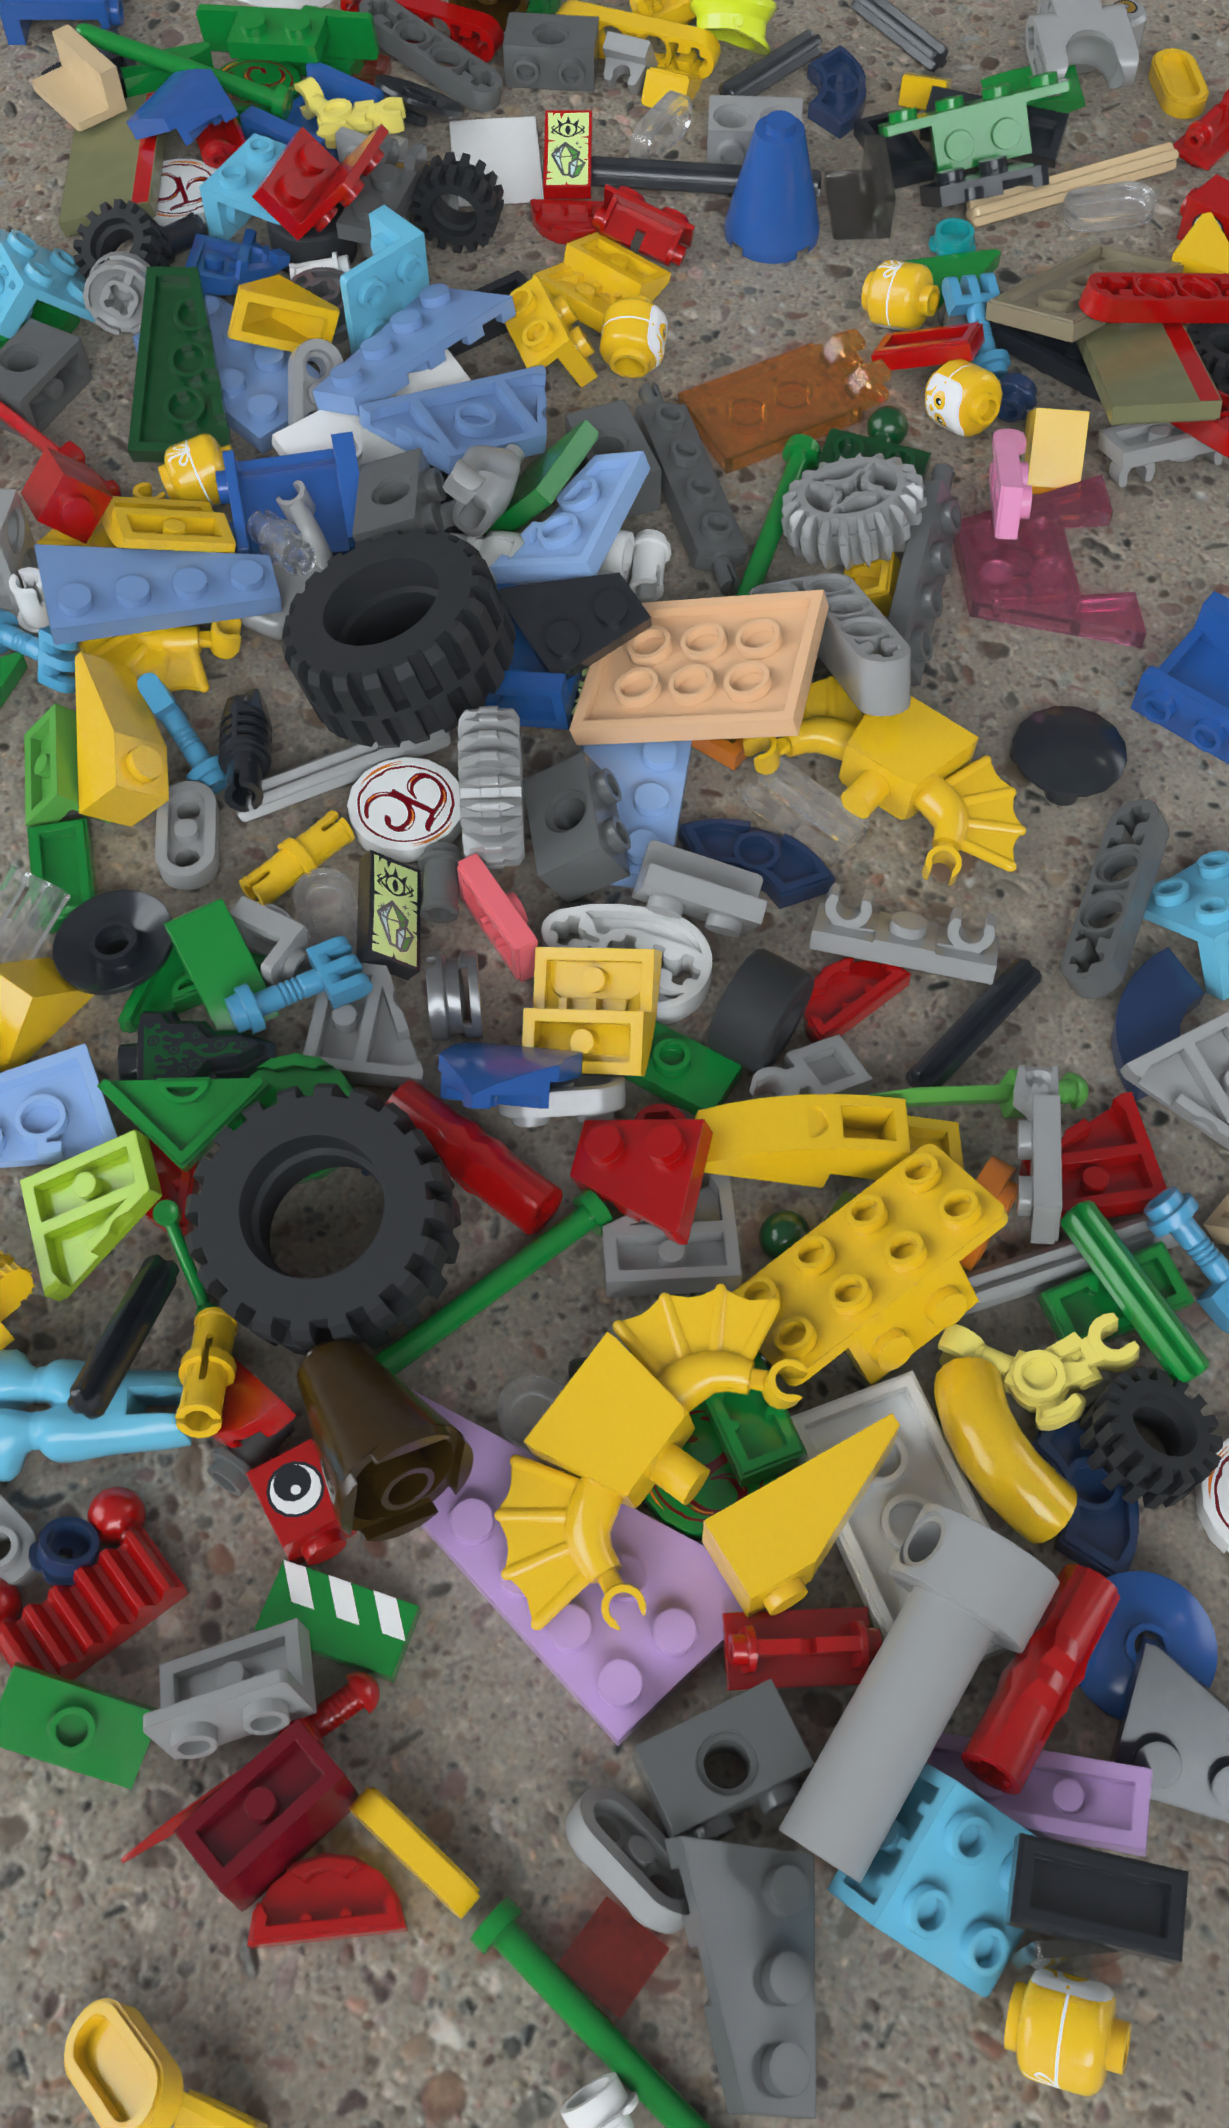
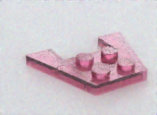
[953,474,1147,648]

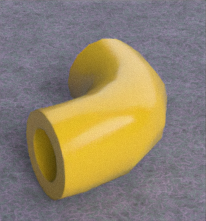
[934,1356,1077,1544]

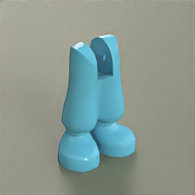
[0,1350,192,1482]

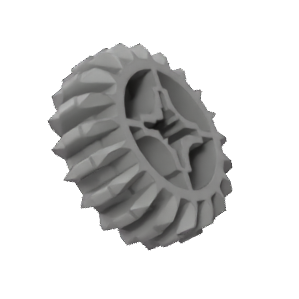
[781,453,927,570]
[457,706,525,870]

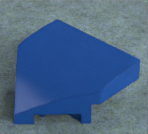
[126,69,238,146]
[185,228,291,295]
[438,1041,583,1109]

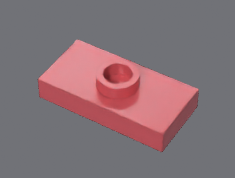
[457,853,538,983]

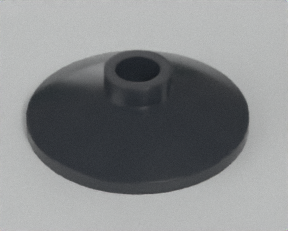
[374,75,464,127]
[53,890,173,995]

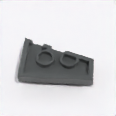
[664,1836,816,2119]

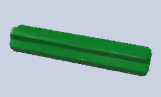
[1060,1200,1210,1383]

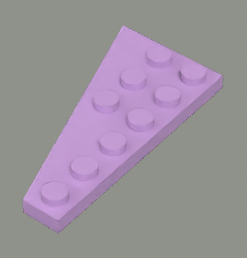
[412,1390,744,1746]

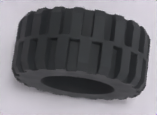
[282,528,516,748]
[185,1083,461,1356]

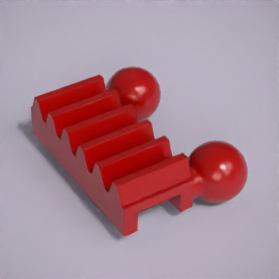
[0,1486,189,1680]

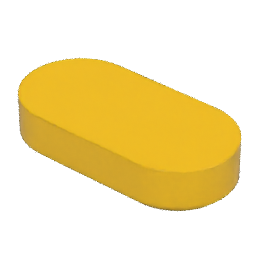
[1148,48,1209,119]
[348,1786,480,1920]
[64,1998,184,2128]

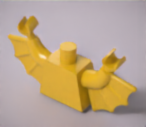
[36,482,242,693]
[743,676,1026,886]
[494,1284,808,1631]

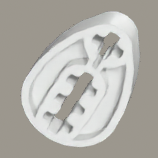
[541,904,712,1025]

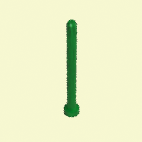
[76,23,294,121]
[736,434,821,596]
[374,1189,614,1375]
[470,1896,713,2128]

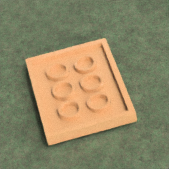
[569,589,829,746]

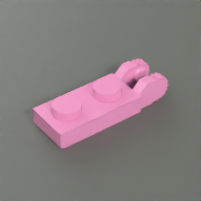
[988,428,1032,540]

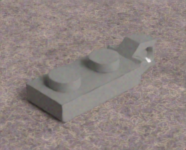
[1013,1065,1062,1244]

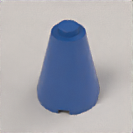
[724,110,820,264]

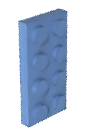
[133,294,320,454]

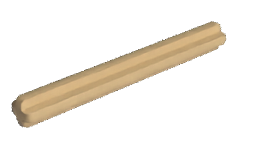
[965,142,1179,228]

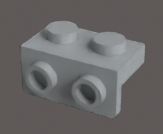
[631,840,768,937]
[143,1618,317,1760]

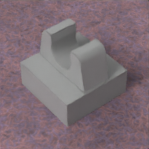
[602,31,658,95]

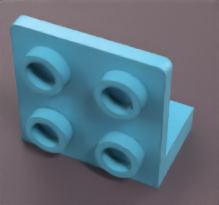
[199,133,287,240]
[340,205,430,356]
[0,229,96,339]
[1143,850,1229,1001]
[827,1763,1036,1997]

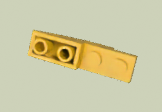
[695,1094,964,1188]

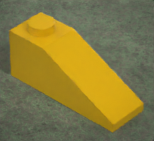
[75,652,169,827]
[702,1413,900,1618]

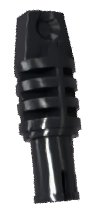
[218,689,272,812]

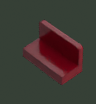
[173,1718,359,1912]

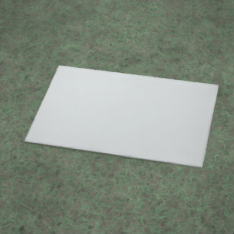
[449,116,544,207]

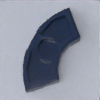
[807,45,866,139]
[678,818,836,909]
[1111,947,1205,1102]
[1031,1395,1139,1578]

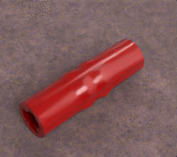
[385,1080,563,1235]
[961,1564,1120,1795]

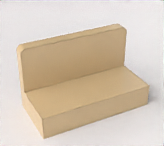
[32,24,127,131]

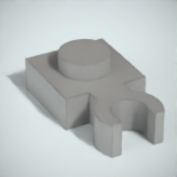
[749,1034,873,1097]

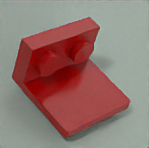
[252,124,389,241]

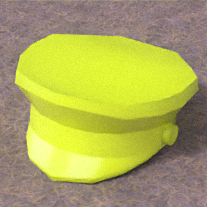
[689,0,777,55]

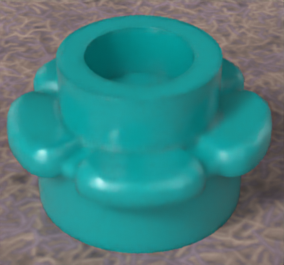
[928,218,976,256]

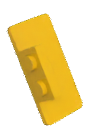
[732,1144,1008,1386]

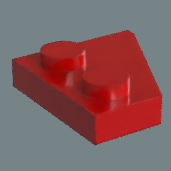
[1019,1092,1167,1225]
[570,1119,713,1245]

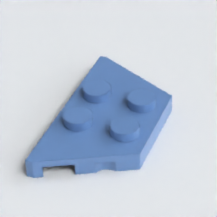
[359,365,547,475]

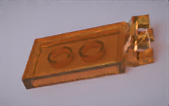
[678,328,892,474]

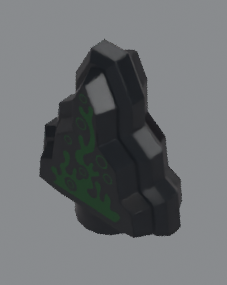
[117,1011,277,1081]

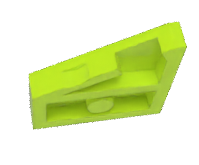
[20,1130,162,1302]

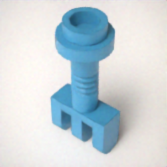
[942,272,1011,379]
[0,608,79,693]
[137,673,226,794]
[224,936,373,1034]
[1143,1186,1229,1334]

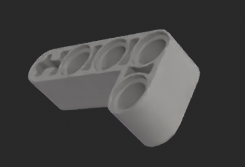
[749,573,911,716]

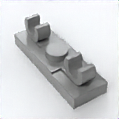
[1098,423,1223,487]
[809,883,1000,985]

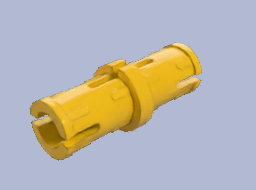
[239,810,355,906]
[175,1307,238,1438]

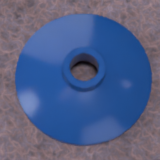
[1079,1571,1218,1720]

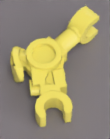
[294,77,406,149]
[937,1313,1140,1431]

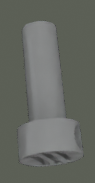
[778,1503,1060,1883]

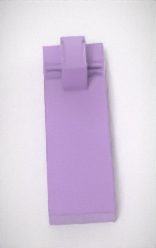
[926,1733,1153,1857]

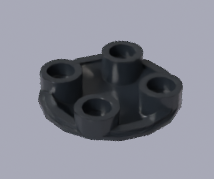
[1010,706,1127,806]

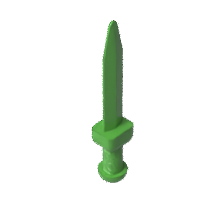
[870,1069,1089,1118]

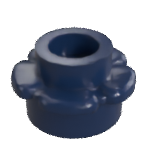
[997,373,1037,423]
[28,1516,100,1587]

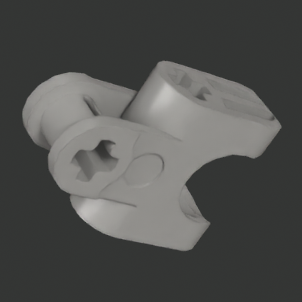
[1025,0,1139,98]

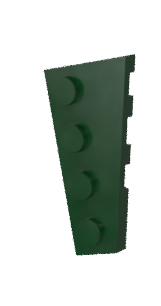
[128,266,233,463]

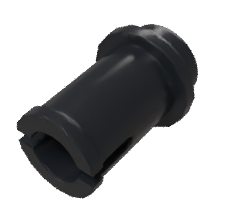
[162,212,208,265]

